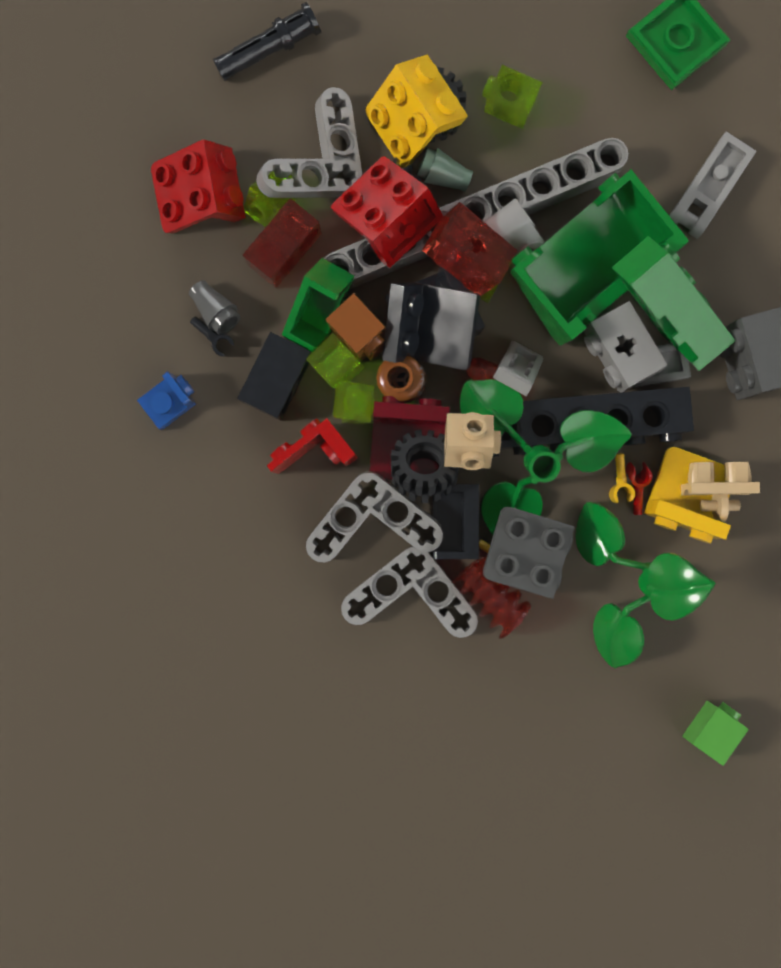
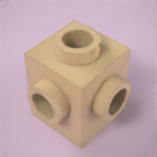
[444,412,501,470]

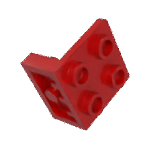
[331,156,444,268]
[267,418,358,474]

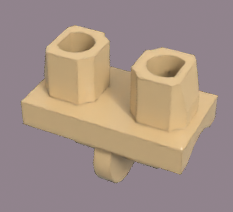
[681,462,760,522]

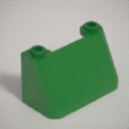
[510,169,689,346]

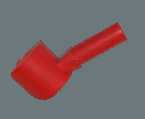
[625,462,653,515]

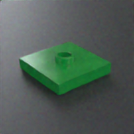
[626,0,731,91]

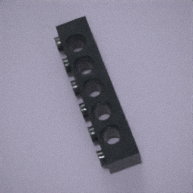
[493,387,694,457]

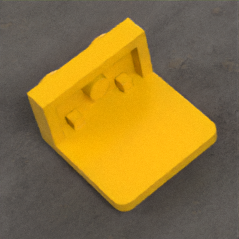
[365,54,468,168]
[643,447,731,544]

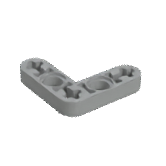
[256,87,362,198]
[306,471,443,563]
[341,546,478,638]

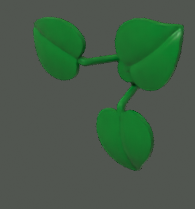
[460,379,632,535]
[575,502,716,669]

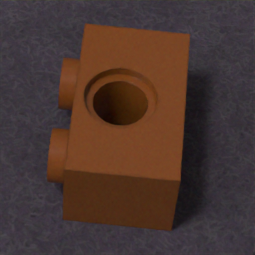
[325,293,386,362]

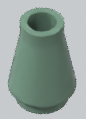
[416,148,473,192]

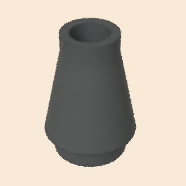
[189,280,240,335]

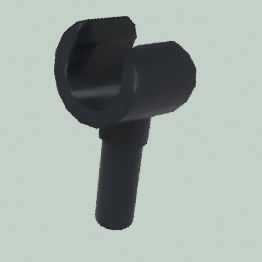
[190,316,234,357]

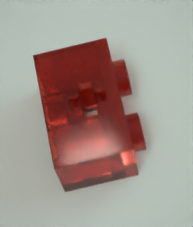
[422,202,518,297]

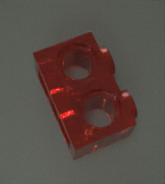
[242,198,322,288]

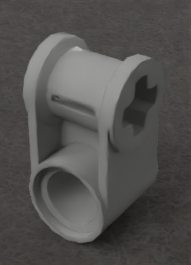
[485,198,545,258]

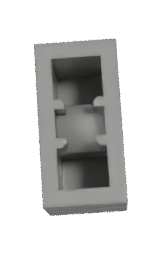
[584,301,668,393]

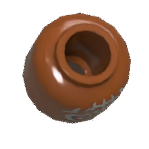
[376,356,427,404]

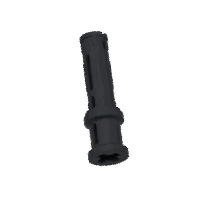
[213,2,321,81]

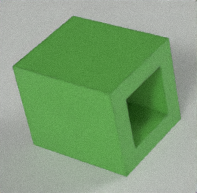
[682,701,749,766]

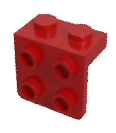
[151,139,246,234]

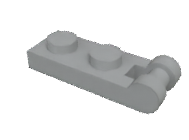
[669,131,757,239]

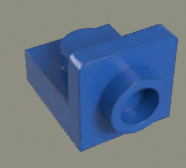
[137,371,196,430]

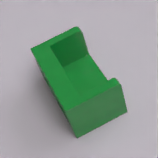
[282,258,355,352]

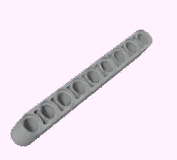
[324,138,629,290]

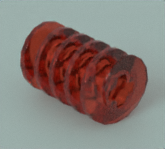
[451,556,531,639]

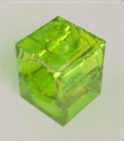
[482,64,543,129]
[306,333,365,392]

